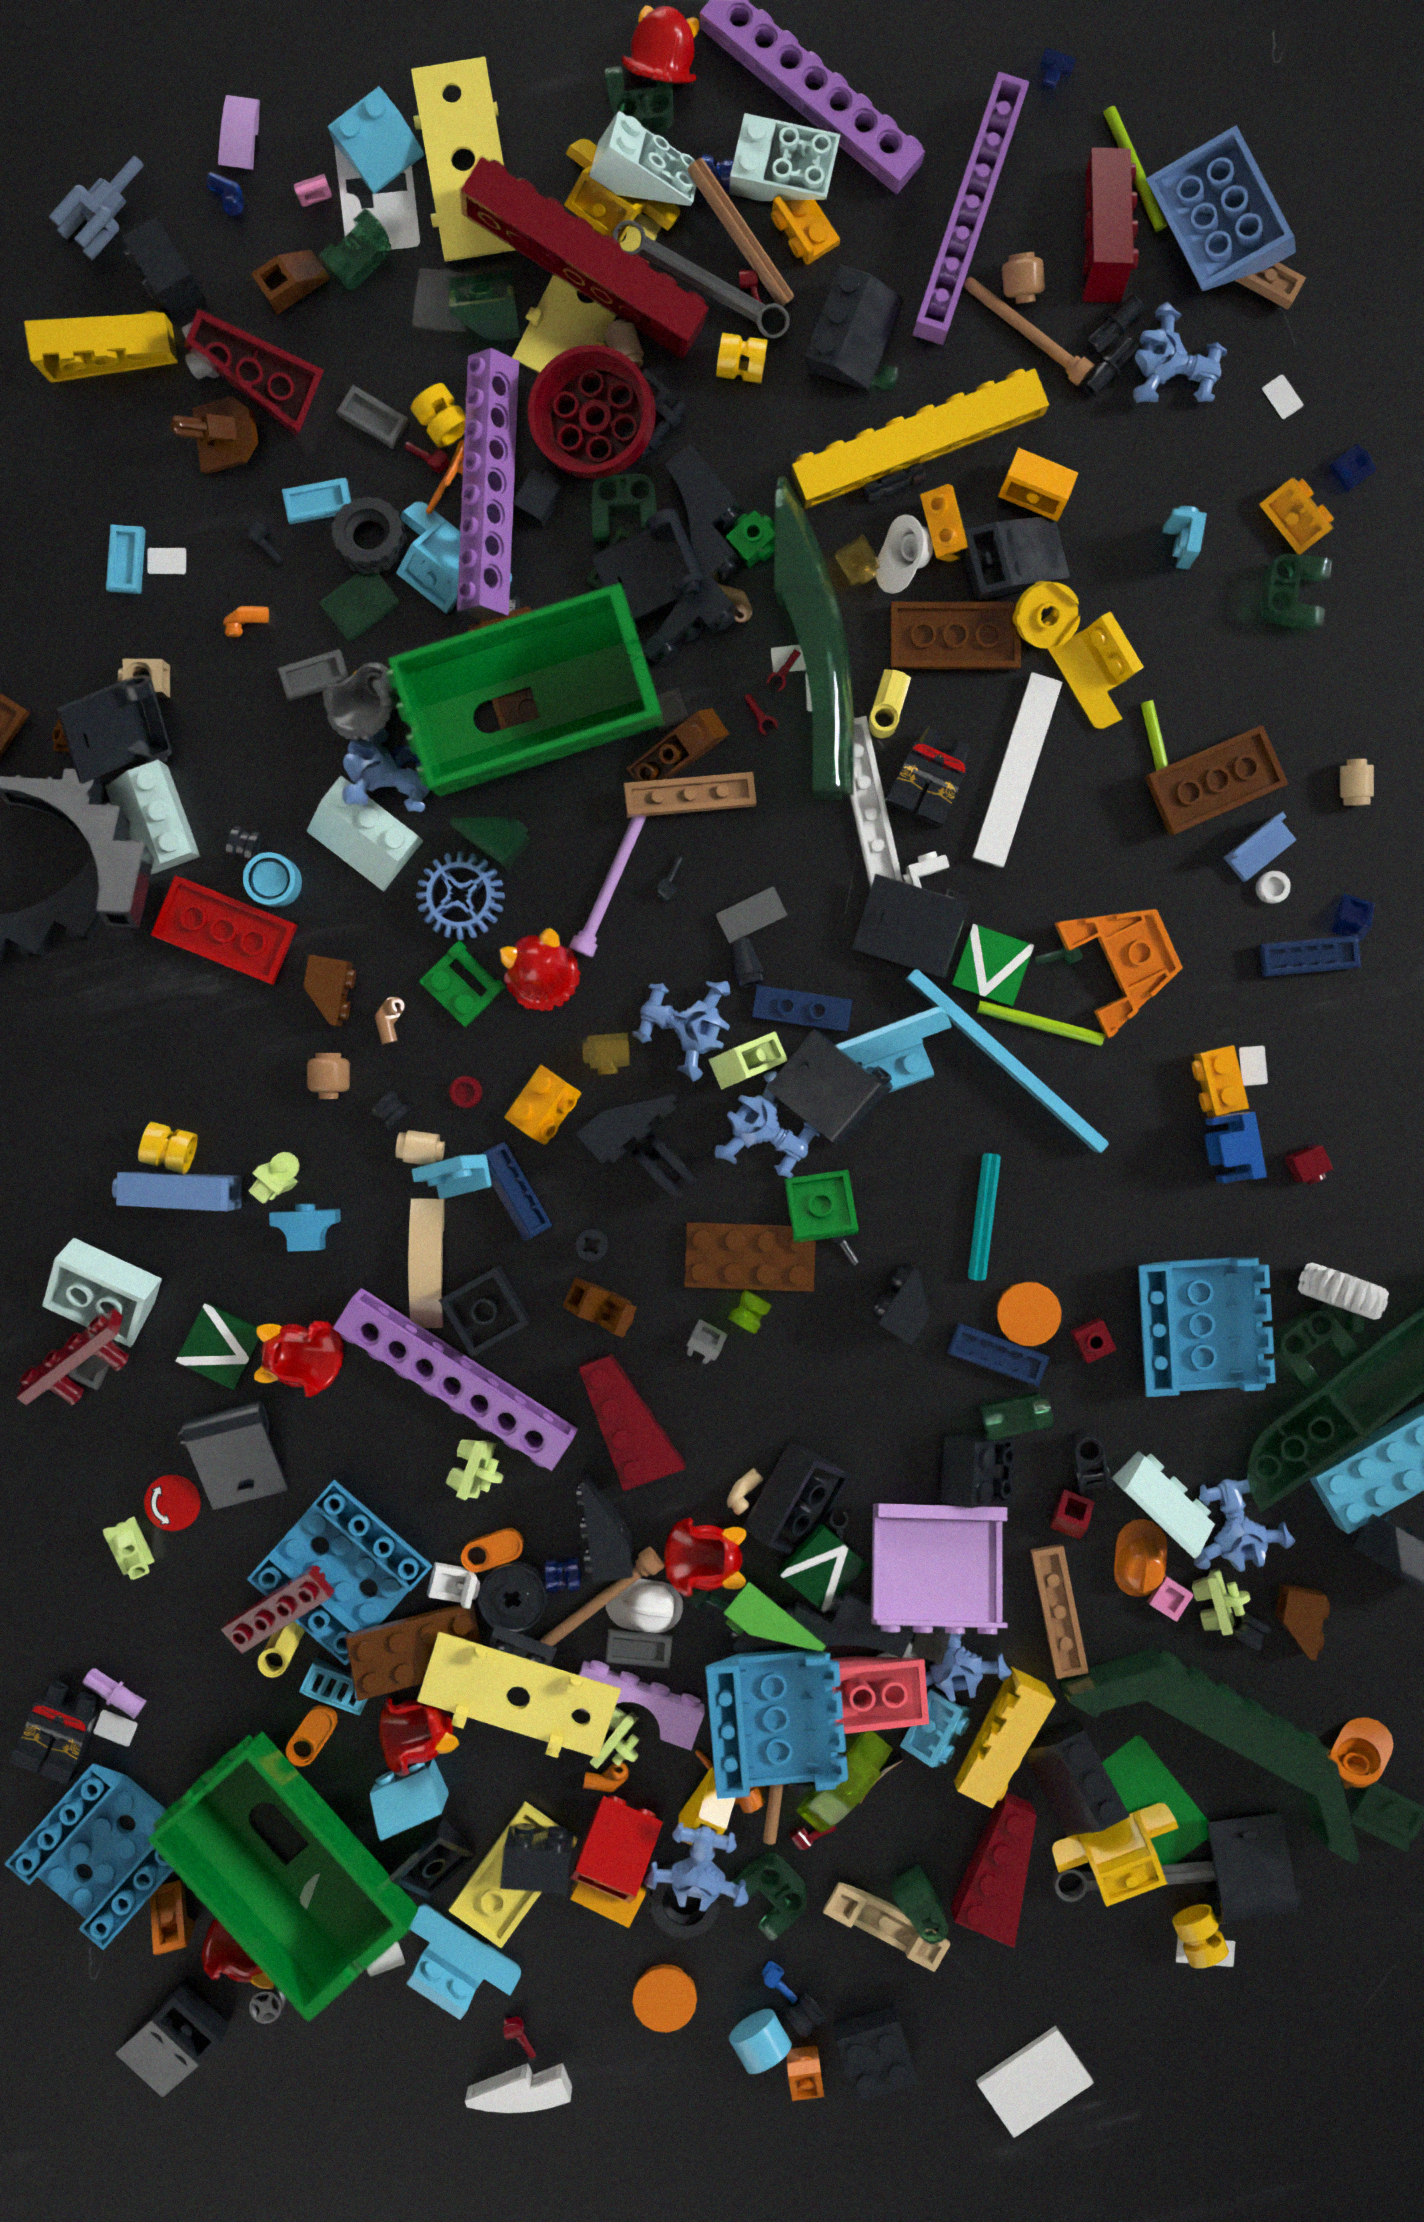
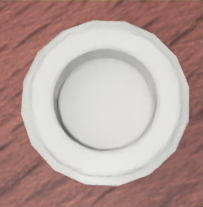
[1256,871,1291,904]

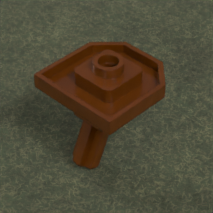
[170,396,258,474]

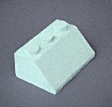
[105,760,200,874]
[307,776,423,891]
[42,1238,162,1347]
[1111,1451,1215,1559]

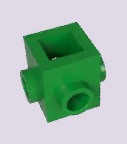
[726,510,778,569]

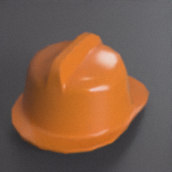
[1114,1519,1167,1597]
[1329,1717,1394,1789]

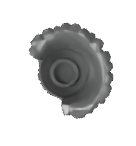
[323,662,400,741]

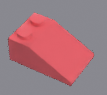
[830,1656,929,1734]

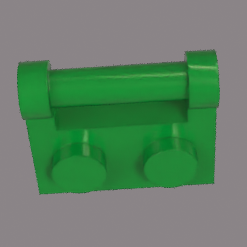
[419,941,506,1027]

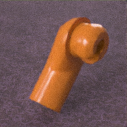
[223,606,269,637]
[583,1762,629,1792]

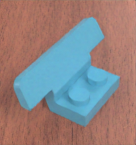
[396,502,512,614]
[835,1007,952,1093]
[406,1904,521,2020]

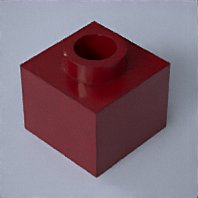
[1284,1145,1333,1185]
[1070,1318,1117,1364]
[1049,1489,1095,1540]

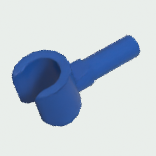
[762,1961,797,2004]

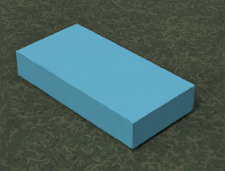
[282,477,351,524]
[106,525,146,594]

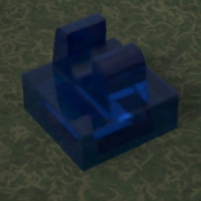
[1040,47,1076,90]
[1329,444,1377,492]

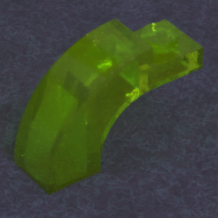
[797,1731,893,1833]

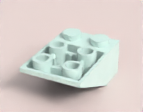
[589,111,697,206]
[730,113,840,201]

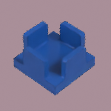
[1204,1112,1267,1183]

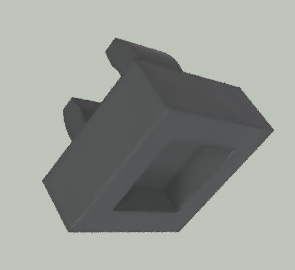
[686,1319,728,1364]

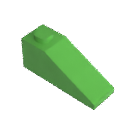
[724,1582,826,1651]

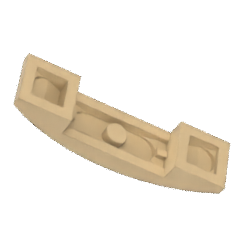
[408,1199,444,1328]
[822,1882,950,1972]

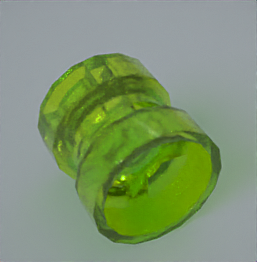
[728,1290,772,1334]

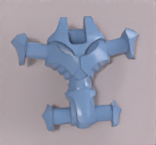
[1133,302,1227,403]
[342,728,430,812]
[632,981,730,1082]
[715,1070,821,1178]
[1193,1473,1295,1572]
[922,1626,1012,1702]
[643,1822,749,1912]

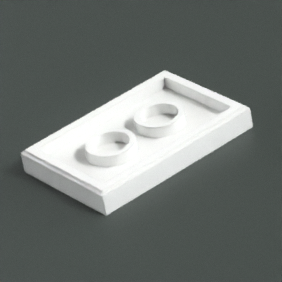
[976,2025,1094,2138]

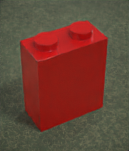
[570,1796,663,1904]

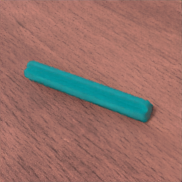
[968,1153,1001,1281]

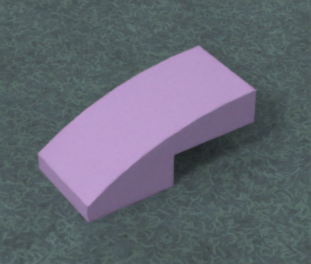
[218,95,260,170]

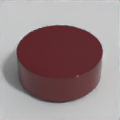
[449,1076,483,1108]

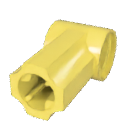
[868,669,911,739]
[258,1621,305,1678]

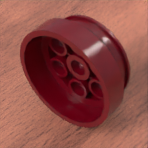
[528,345,656,479]

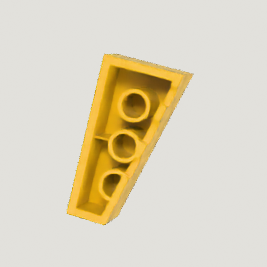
[24,311,178,383]
[954,1666,1056,1809]

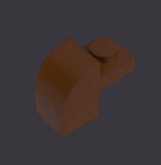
[562,1277,637,1337]

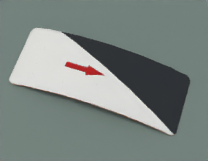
[858,1753,903,1804]

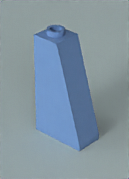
[112,1172,242,1211]

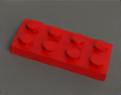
[151,875,298,985]

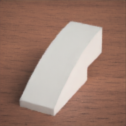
[465,2063,572,2113]

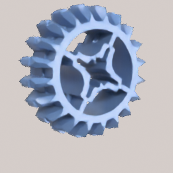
[416,852,505,940]

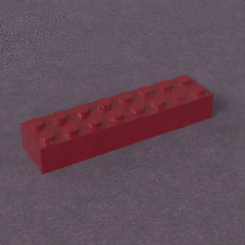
[460,156,709,360]

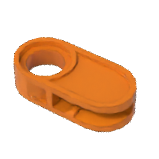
[461,1528,524,1573]
[286,1704,338,1766]

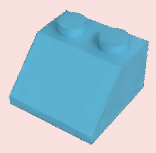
[328,86,425,194]
[370,1758,449,1841]

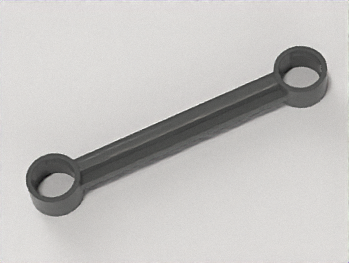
[613,220,790,338]
[1052,1861,1216,1902]

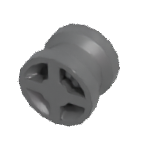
[249,1985,286,2024]

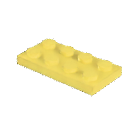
[449,1801,577,1948]

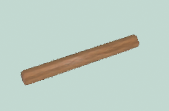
[687,158,794,306]

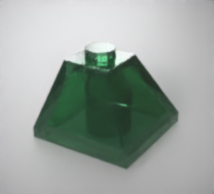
[448,270,520,342]
[449,817,531,871]

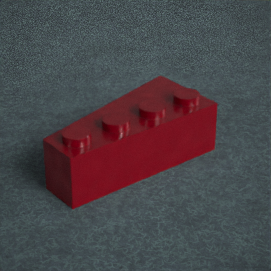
[1082,148,1139,303]
[184,309,324,435]
[579,1353,685,1491]
[950,1792,1037,1948]

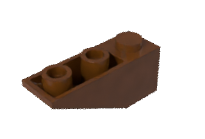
[626,708,730,782]

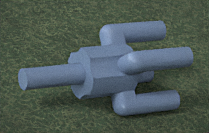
[49,156,144,261]

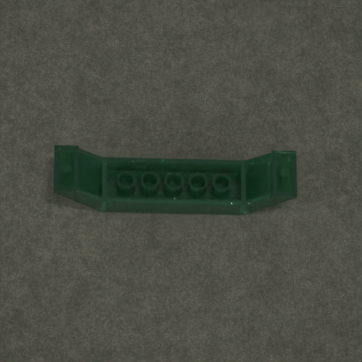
[1058,1649,1360,1865]

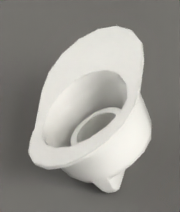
[876,514,933,594]
[606,1578,683,1633]

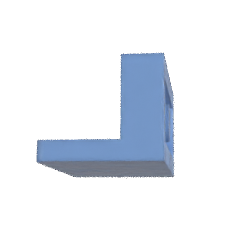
[1223,812,1296,882]

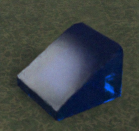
[1332,894,1375,940]

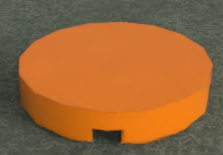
[996,1282,1062,1346]
[632,1964,697,2033]

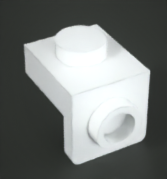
[902,851,949,888]
[427,1562,480,1609]

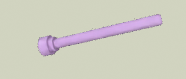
[569,816,647,957]

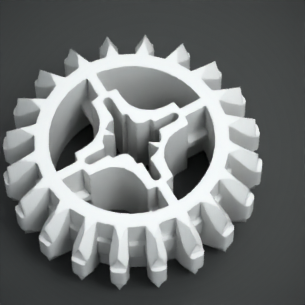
[1297,1263,1389,1320]

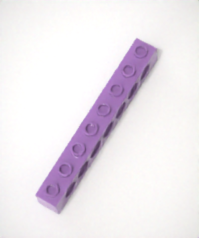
[700,0,925,195]
[913,71,1029,345]
[457,348,519,621]
[333,1288,578,1471]

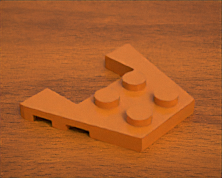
[1055,909,1183,1038]

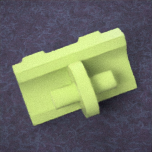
[249,1152,299,1204]
[446,1439,504,1500]
[103,1517,155,1580]
[1192,1568,1251,1636]
[589,1707,639,1769]

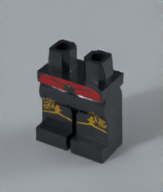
[885,727,970,828]
[9,1680,99,1785]

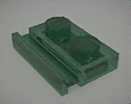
[319,571,401,642]
[1347,1781,1424,1853]

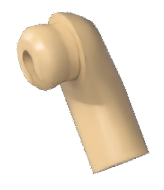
[726,1468,763,1515]

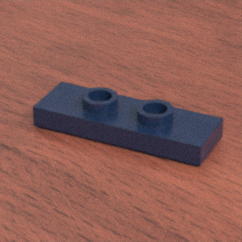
[1259,935,1361,977]
[752,985,853,1032]
[480,1141,552,1242]
[946,1322,1050,1387]

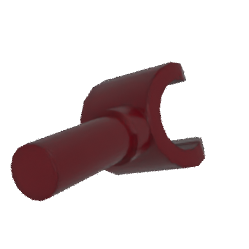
[739,269,765,315]
[405,442,450,473]
[767,649,801,692]
[744,694,778,736]
[789,1822,836,1850]
[503,2017,536,2059]

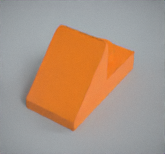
[150,1880,195,1955]
[786,2046,824,2101]

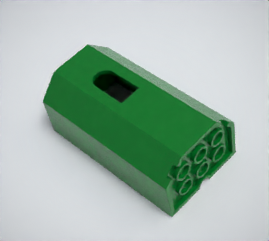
[386,583,665,797]
[147,1731,419,2022]

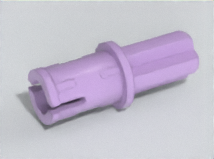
[83,1668,146,1719]

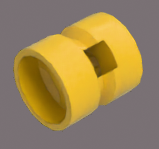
[716,333,768,384]
[410,383,466,448]
[138,1122,198,1174]
[1172,1904,1229,1968]

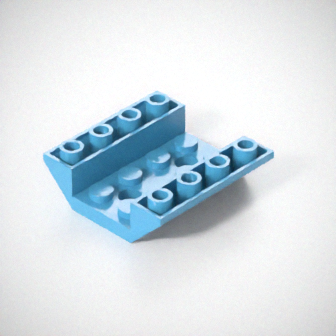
[247,1480,433,1665]
[5,1764,174,1950]

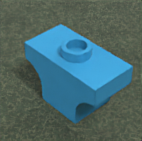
[269,1204,341,1251]

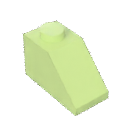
[709,1032,788,1090]

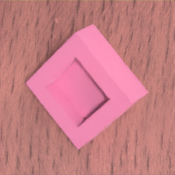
[1147,1575,1194,1622]

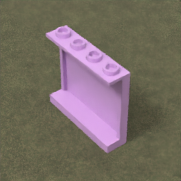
[871,1504,1007,1634]

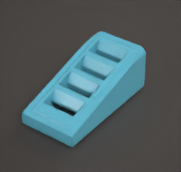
[299,1657,368,1716]

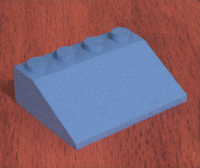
[1146,125,1296,291]

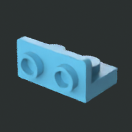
[1162,506,1207,569]
[412,1155,491,1199]
[900,1689,971,1768]

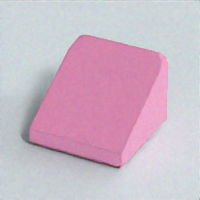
[294,174,332,207]

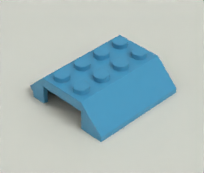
[1138,1258,1276,1397]
[706,1648,848,1799]

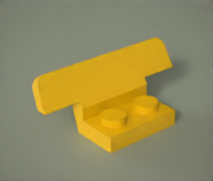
[564,139,680,244]
[1042,611,1144,729]
[1052,1803,1179,1907]

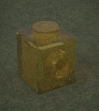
[835,534,880,585]
[583,1033,630,1075]

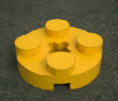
[1012,581,1080,648]

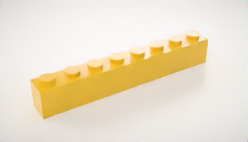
[791,368,1049,509]

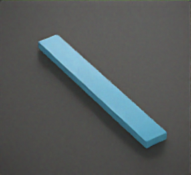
[905,969,1109,1153]

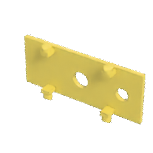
[411,57,515,262]
[512,213,662,373]
[417,1632,621,1758]

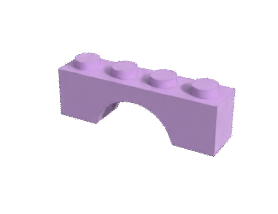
[578,1660,705,1750]

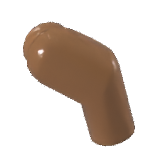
[718,584,752,623]
[375,997,405,1045]

